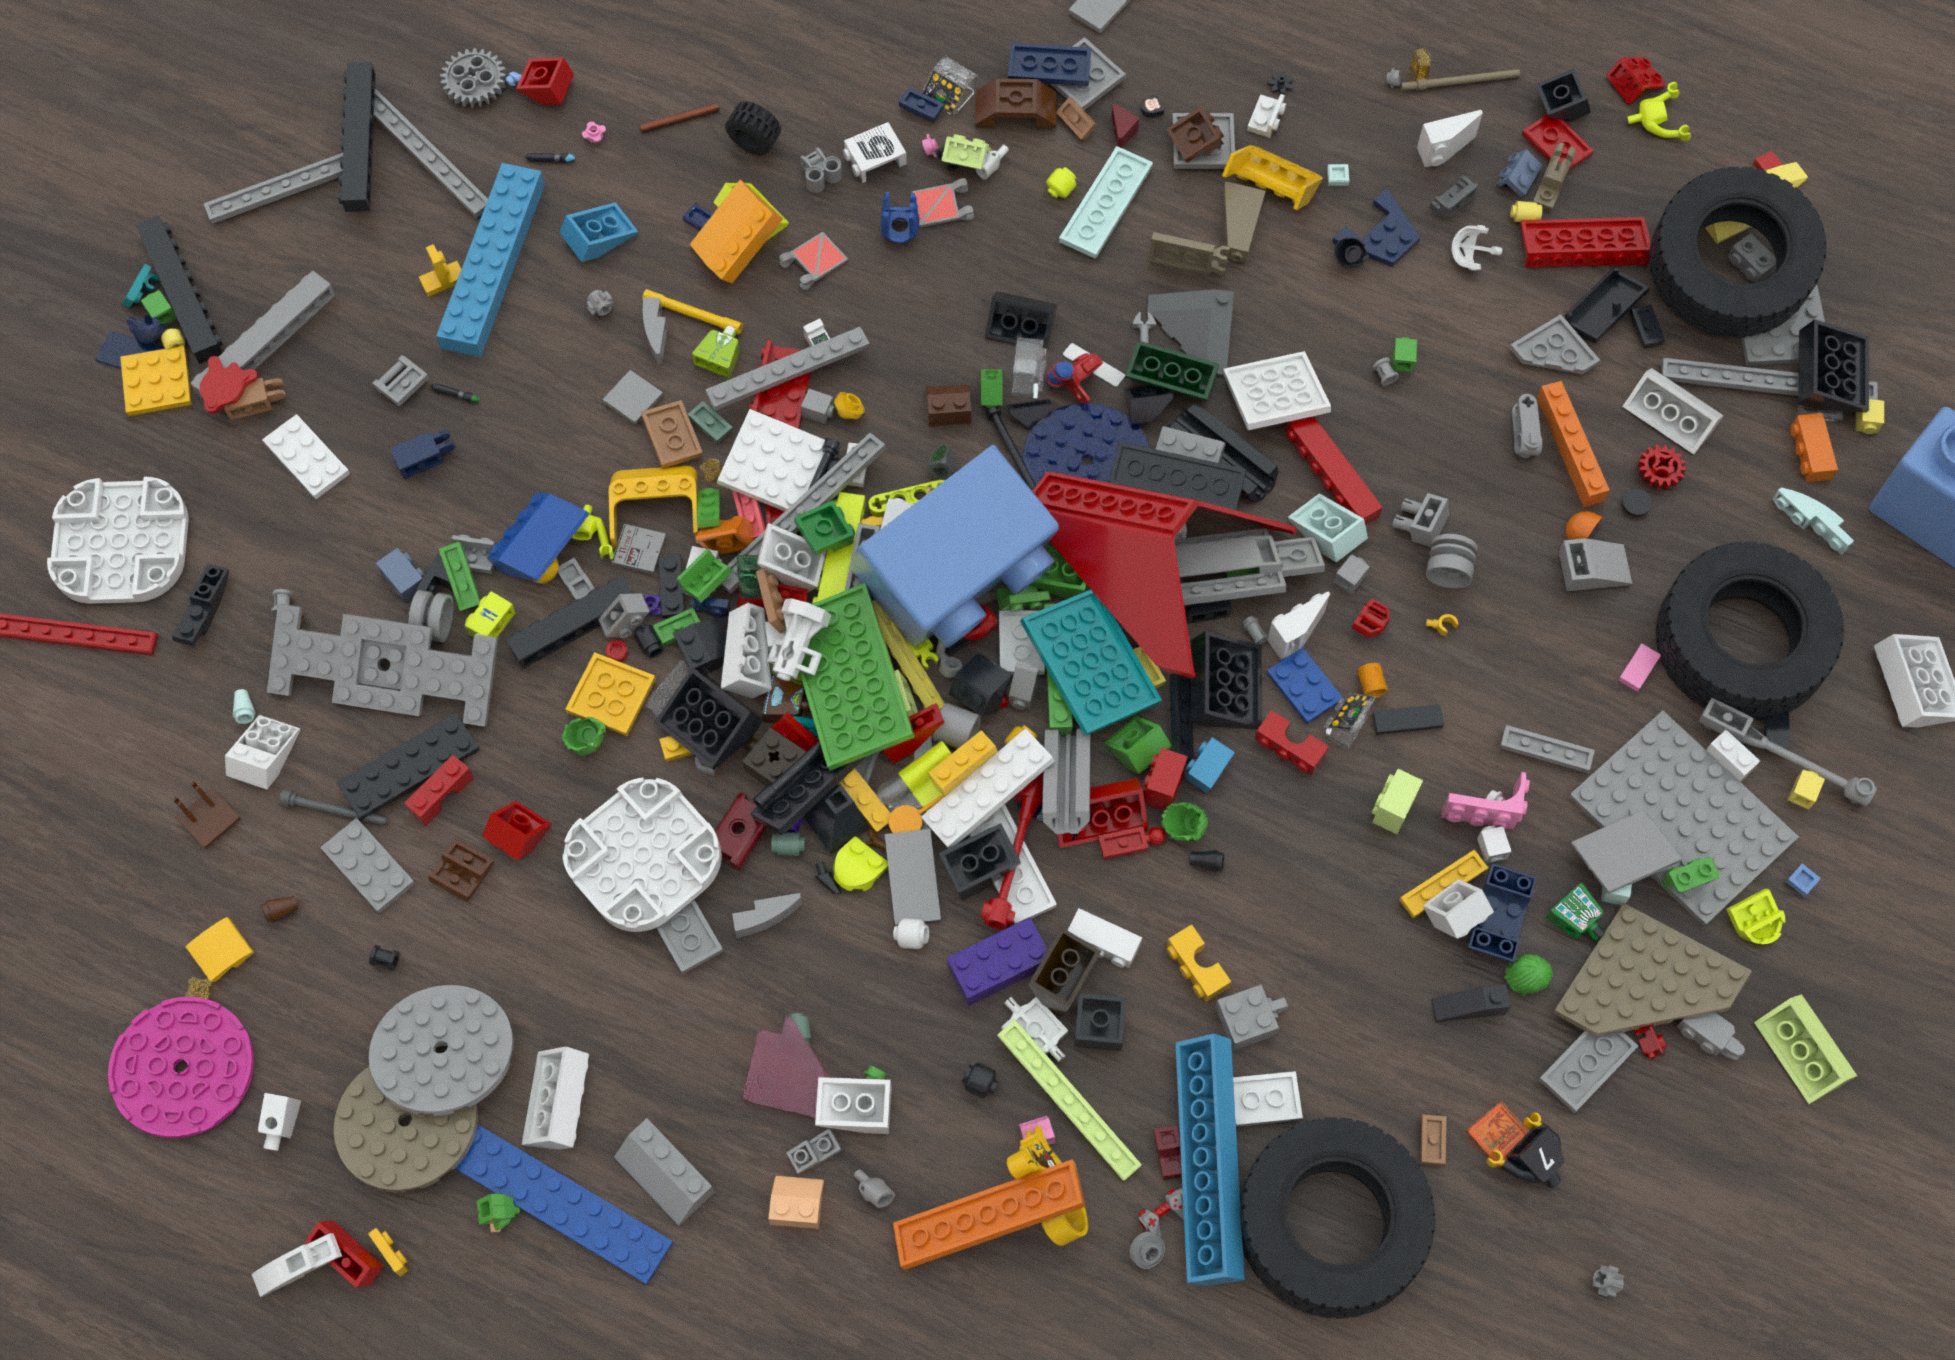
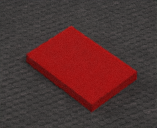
[1522,114,1594,171]

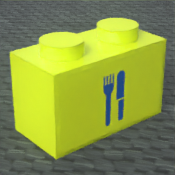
[465,591,516,637]

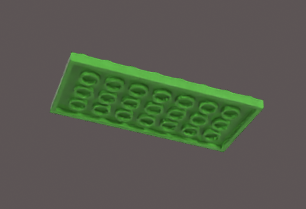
[799,583,915,770]

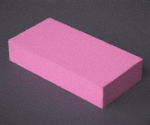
[1618,643,1661,692]

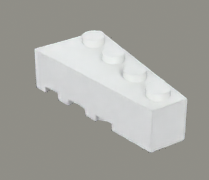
[721,603,772,699]

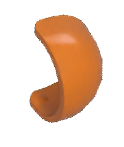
[1565,511,1603,540]

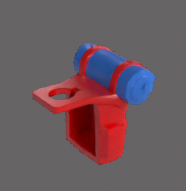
[1045,353,1103,406]

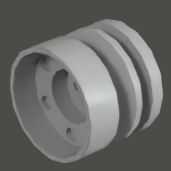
[1426,534,1478,589]

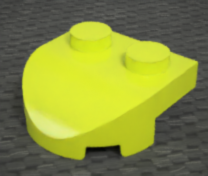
[833,836,888,891]
[1726,889,1785,944]

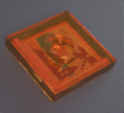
[1465,1100,1529,1169]

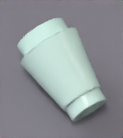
[232,689,256,724]

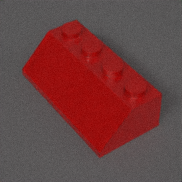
[1056,778,1149,848]

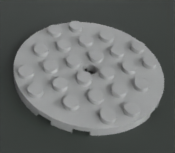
[369,985,514,1116]

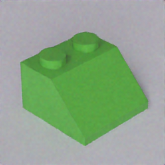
[1103,716,1172,774]

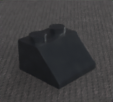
[1536,68,1591,121]
[948,653,1013,716]

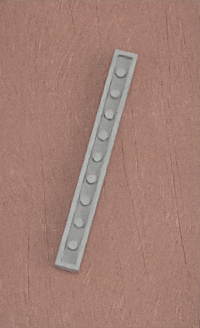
[374,89,488,218]
[1661,358,1878,400]
[720,433,886,594]

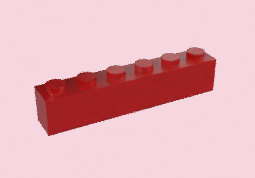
[1285,416,1383,525]

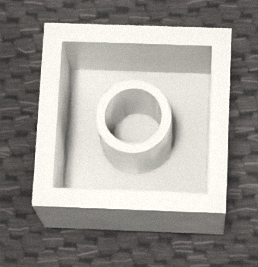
[1422,879,1494,939]

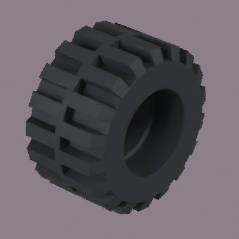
[725,101,781,155]

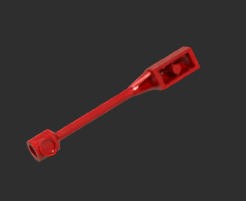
[980,771,1044,930]

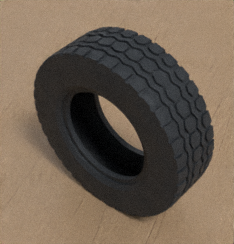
[1649,166,1827,338]
[1656,542,1844,721]
[1240,1117,1436,1319]

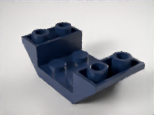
[1468,863,1537,963]

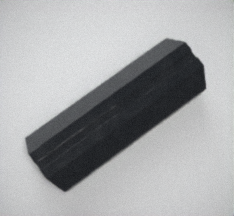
[1168,402,1279,501]

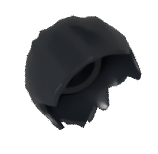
[1334,237,1369,269]

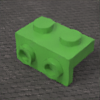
[677,549,732,602]
[996,585,1050,612]
[1662,856,1720,894]

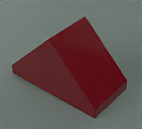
[1111,104,1139,148]

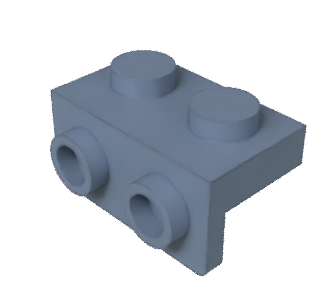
[1496,149,1543,197]

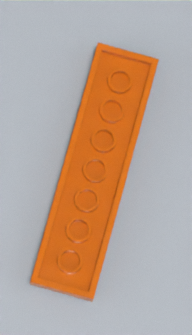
[893,1159,1086,1270]

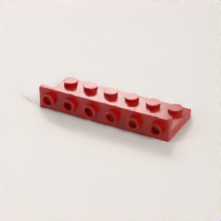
[1520,217,1651,268]
[749,340,811,429]

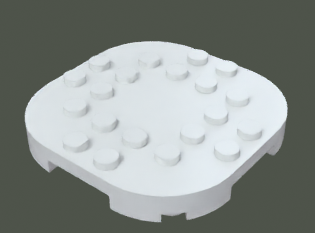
[47,477,189,604]
[563,778,722,932]

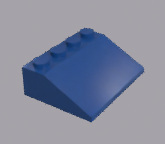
[487,492,589,581]

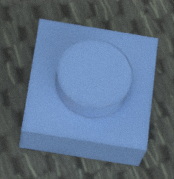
[1786,864,1821,897]

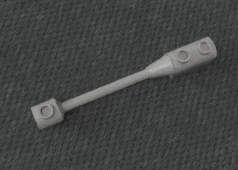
[1698,698,1877,807]

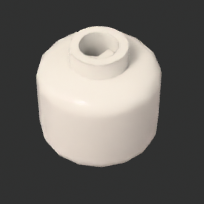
[893,918,929,949]

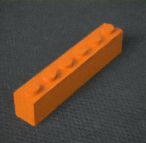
[1537,381,1610,508]

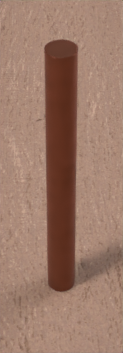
[640,103,720,132]

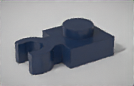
[690,597,731,618]

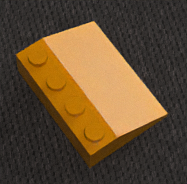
[689,180,784,284]

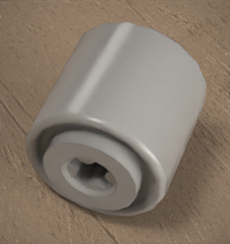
[932,703,981,749]

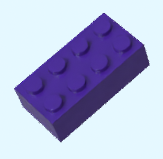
[947,917,1048,1006]

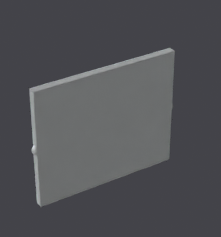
[1571,810,1682,894]

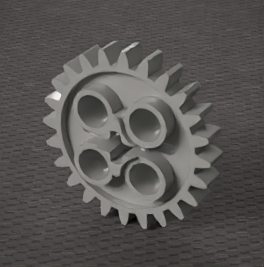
[440,48,506,108]

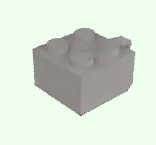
[1215,985,1288,1051]

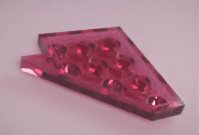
[742,1015,829,1118]

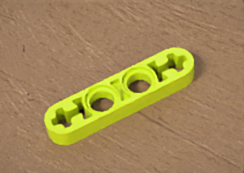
[868,480,945,517]

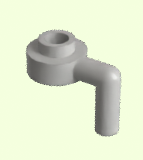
[935,640,963,678]

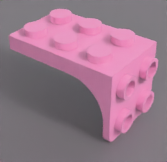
[1441,772,1530,830]

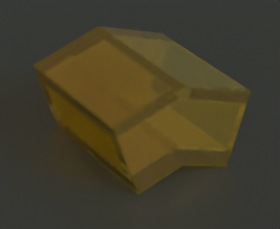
[1410,47,1431,80]

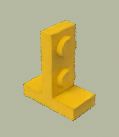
[419,244,461,297]

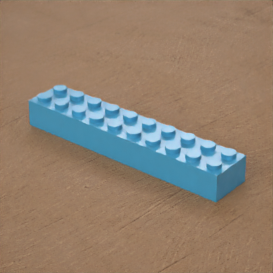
[436,163,545,358]
[1176,1034,1245,1287]

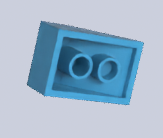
[559,202,638,262]

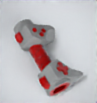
[1137,1188,1184,1238]

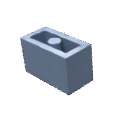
[376,548,424,603]

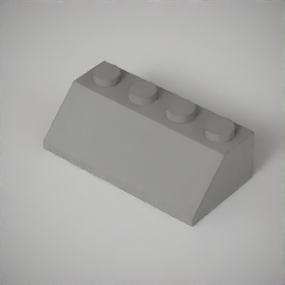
[614,1118,715,1226]

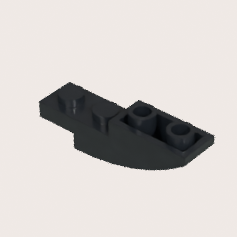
[172,564,229,647]

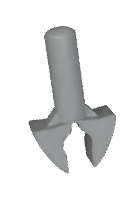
[1132,312,1156,343]

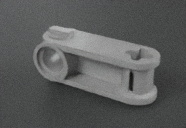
[1512,394,1542,458]

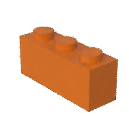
[1790,413,1838,482]

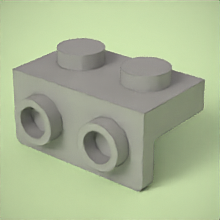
[451,535,495,574]

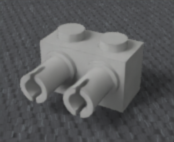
[1393,493,1449,547]

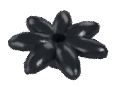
[1268,72,1294,94]

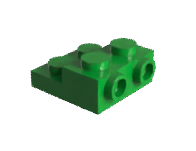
[794,501,855,556]

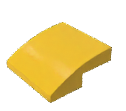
[185,917,254,982]

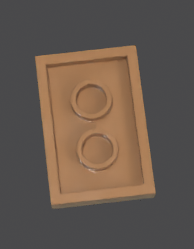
[641,400,703,469]

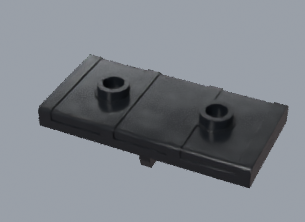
[1564,267,1649,344]

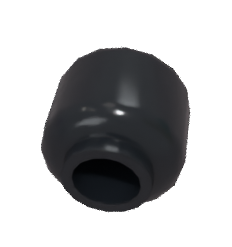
[962,1063,999,1098]

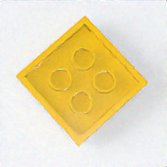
[120,346,192,416]
[565,652,656,736]

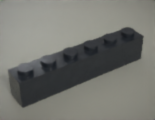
[506,575,635,669]

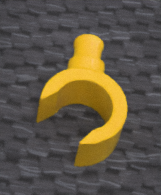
[1426,614,1458,637]

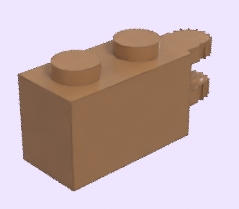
[224,378,286,420]

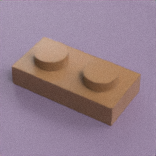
[1056,97,1097,141]
[1420,1114,1447,1166]

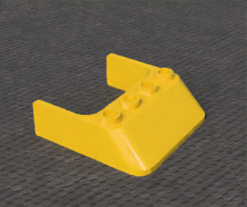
[1222,145,1323,210]
[609,466,700,549]

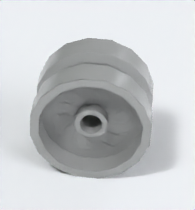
[408,590,454,643]

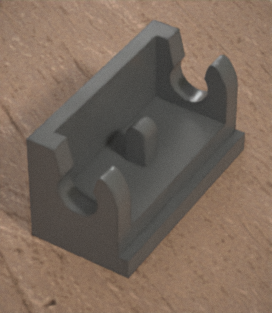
[1430,176,1478,220]

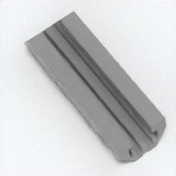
[1043,729,1091,834]

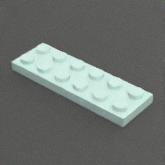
[1059,146,1153,259]

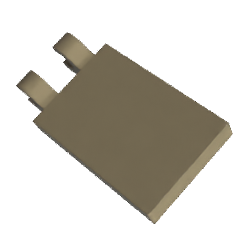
[1149,232,1230,275]

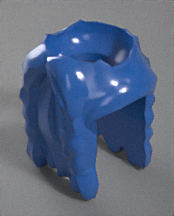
[880,192,920,244]

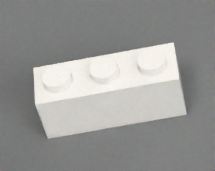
[1068,908,1142,968]

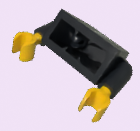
[1486,1112,1564,1188]

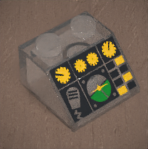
[922,55,977,116]
[1324,693,1376,750]

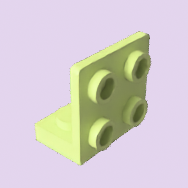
[941,134,993,170]

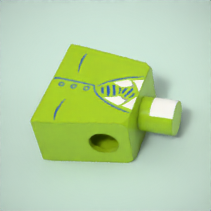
[692,326,740,379]

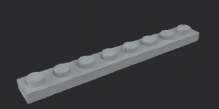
[204,153,343,224]
[705,327,870,411]

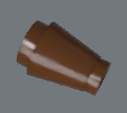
[261,896,298,922]

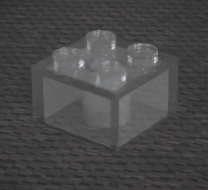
[1012,337,1047,398]

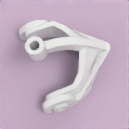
[1452,225,1502,271]

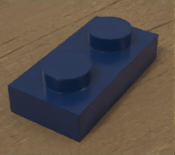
[899,87,944,123]

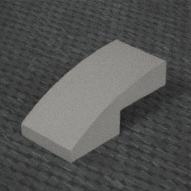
[557,557,595,599]

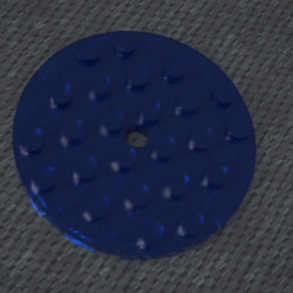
[1023,403,1150,485]

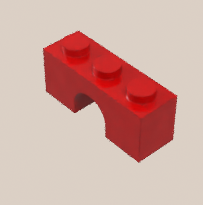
[1255,710,1329,775]
[404,755,474,827]

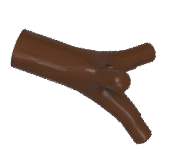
[863,826,887,853]

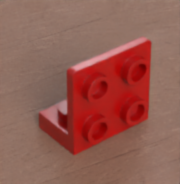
[1606,57,1666,104]

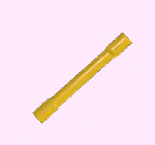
[642,289,743,335]

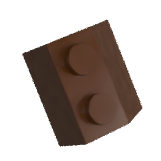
[926,384,971,426]

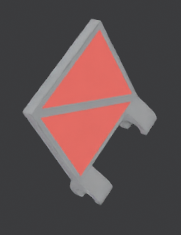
[912,178,974,228]
[779,232,848,290]

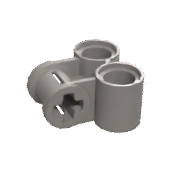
[799,147,842,193]

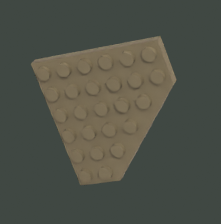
[1554,903,1752,1037]

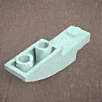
[1772,488,1854,555]

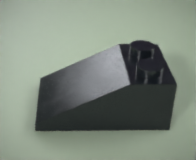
[673,616,729,674]
[939,823,1021,900]

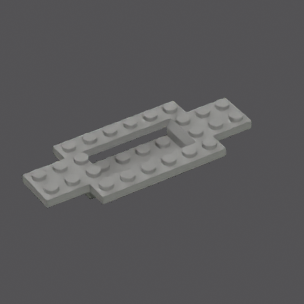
[1174,528,1325,605]

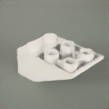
[1267,592,1330,661]
[225,715,300,789]

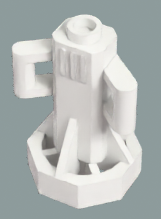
[767,599,831,681]

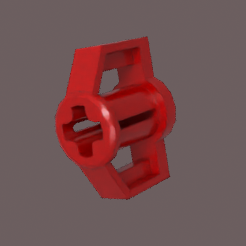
[1351,598,1390,638]

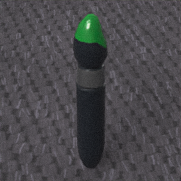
[430,383,479,402]

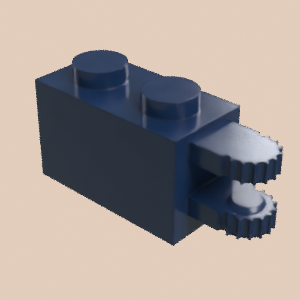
[390,430,455,479]

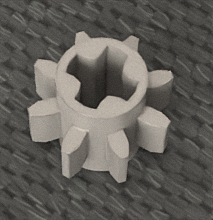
[586,290,613,316]
[1593,1265,1624,1297]

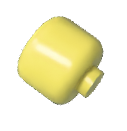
[161,328,185,350]

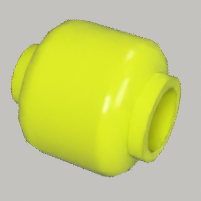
[1046,167,1076,198]

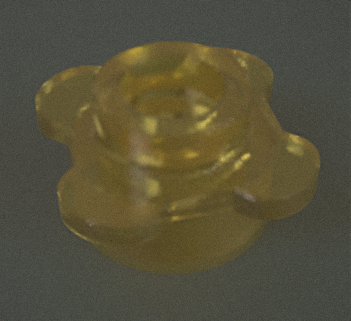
[700,459,722,482]
[185,977,212,999]

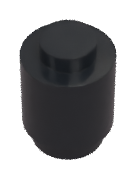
[633,624,664,658]

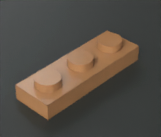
[756,568,786,633]

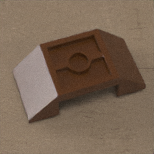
[975,79,1056,128]

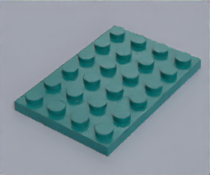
[1020,590,1162,736]

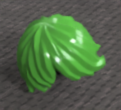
[562,717,606,756]
[1161,802,1208,841]
[1504,954,1553,996]

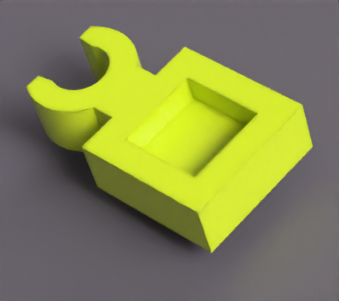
[905,638,938,670]

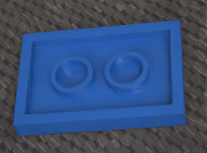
[1266,647,1343,725]

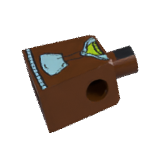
[762,675,811,723]

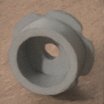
[1387,68,1401,89]

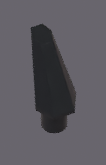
[815,861,842,894]

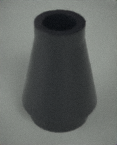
[1190,850,1224,873]

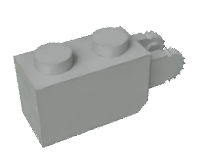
[1677,1012,1745,1061]

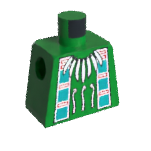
[1546,883,1606,941]

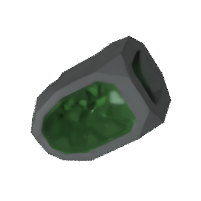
[928,444,956,480]

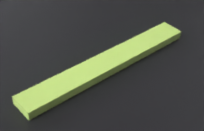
[997,1020,1142,1182]

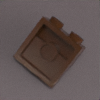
[1166,106,1225,163]

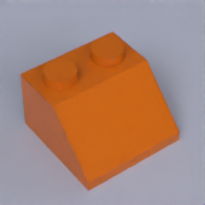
[696,516,754,555]

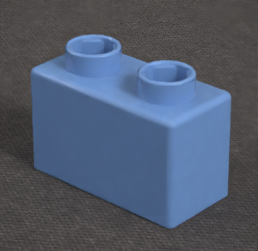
[1869,407,1955,568]
[849,445,1059,648]

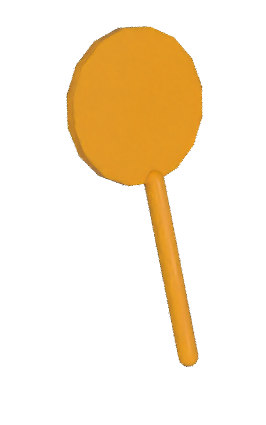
[889,795,944,833]

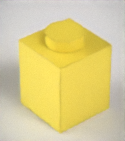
[1856,399,1884,434]
[1788,769,1825,810]

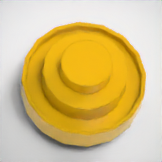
[834,392,864,420]

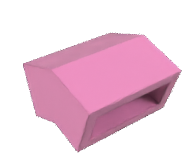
[1018,1116,1055,1145]

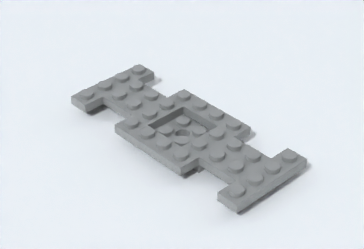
[267,604,499,727]

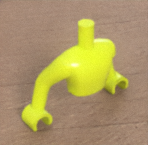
[1627,82,1691,142]
[572,505,614,559]

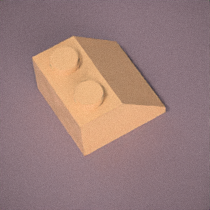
[768,1176,824,1229]

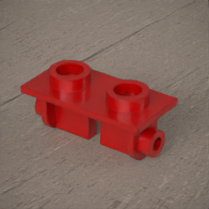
[1634,1025,1667,1060]

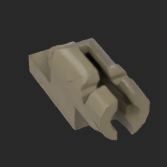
[1533,143,1576,212]

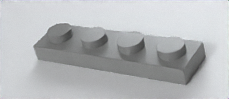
[1500,725,1595,773]

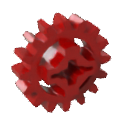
[1637,444,1686,490]

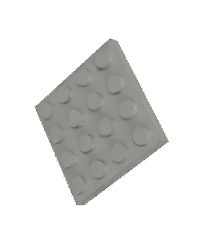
[1741,285,1825,366]

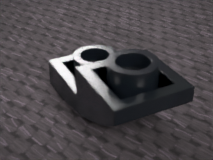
[1764,711,1790,751]

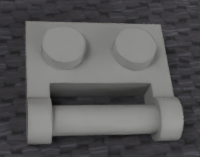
[372,355,429,407]

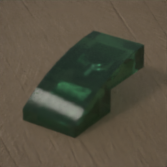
[737,555,762,598]

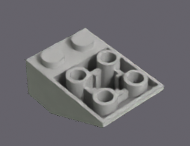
[1559,538,1632,591]

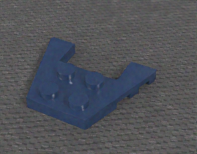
[1332,189,1420,267]

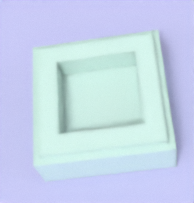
[1327,164,1349,186]

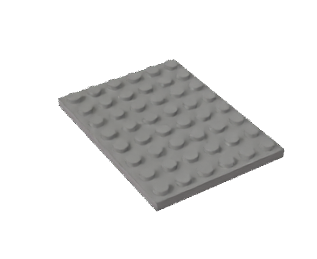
[1569,710,1799,927]

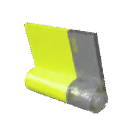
[875,740,952,833]

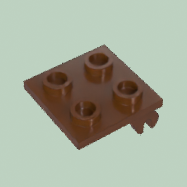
[172,781,241,849]

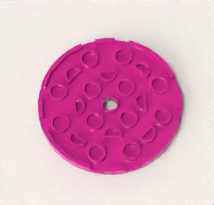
[108,997,254,1138]

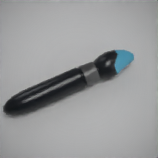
[525,153,575,163]

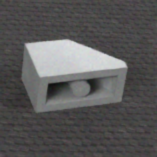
[1009,663,1038,710]

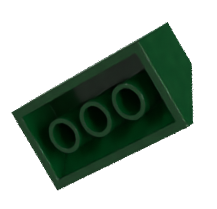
[1125,340,1219,401]

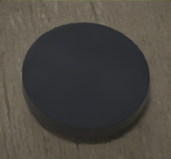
[1622,489,1652,517]

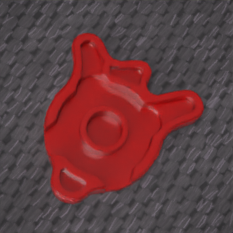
[200,356,258,414]

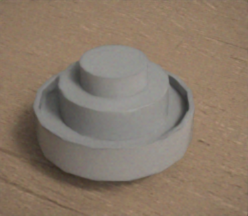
[1129,1232,1165,1269]

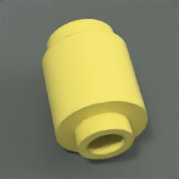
[1510,201,1542,222]

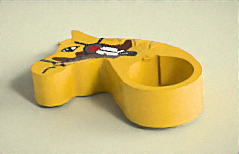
[1007,1125,1088,1246]

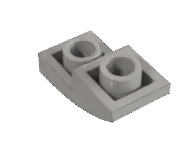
[787,1128,843,1174]

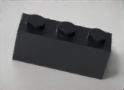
[985,291,1058,350]

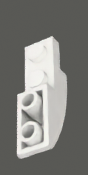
[252,1233,342,1297]

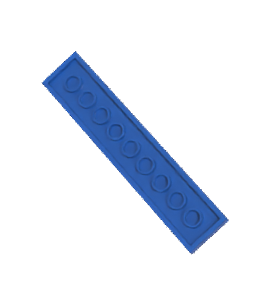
[455,1125,673,1285]

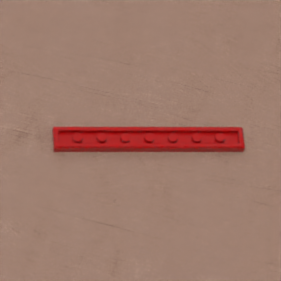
[0,614,158,656]

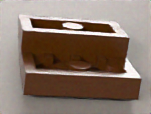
[429,839,494,902]

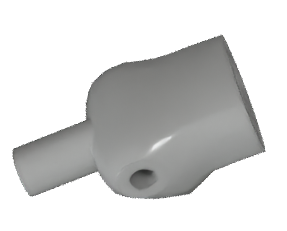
[854,1169,895,1208]

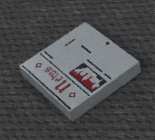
[611,524,667,575]

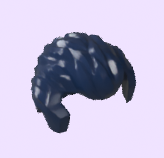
[127,314,167,344]

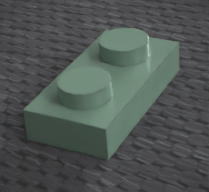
[688,401,733,444]

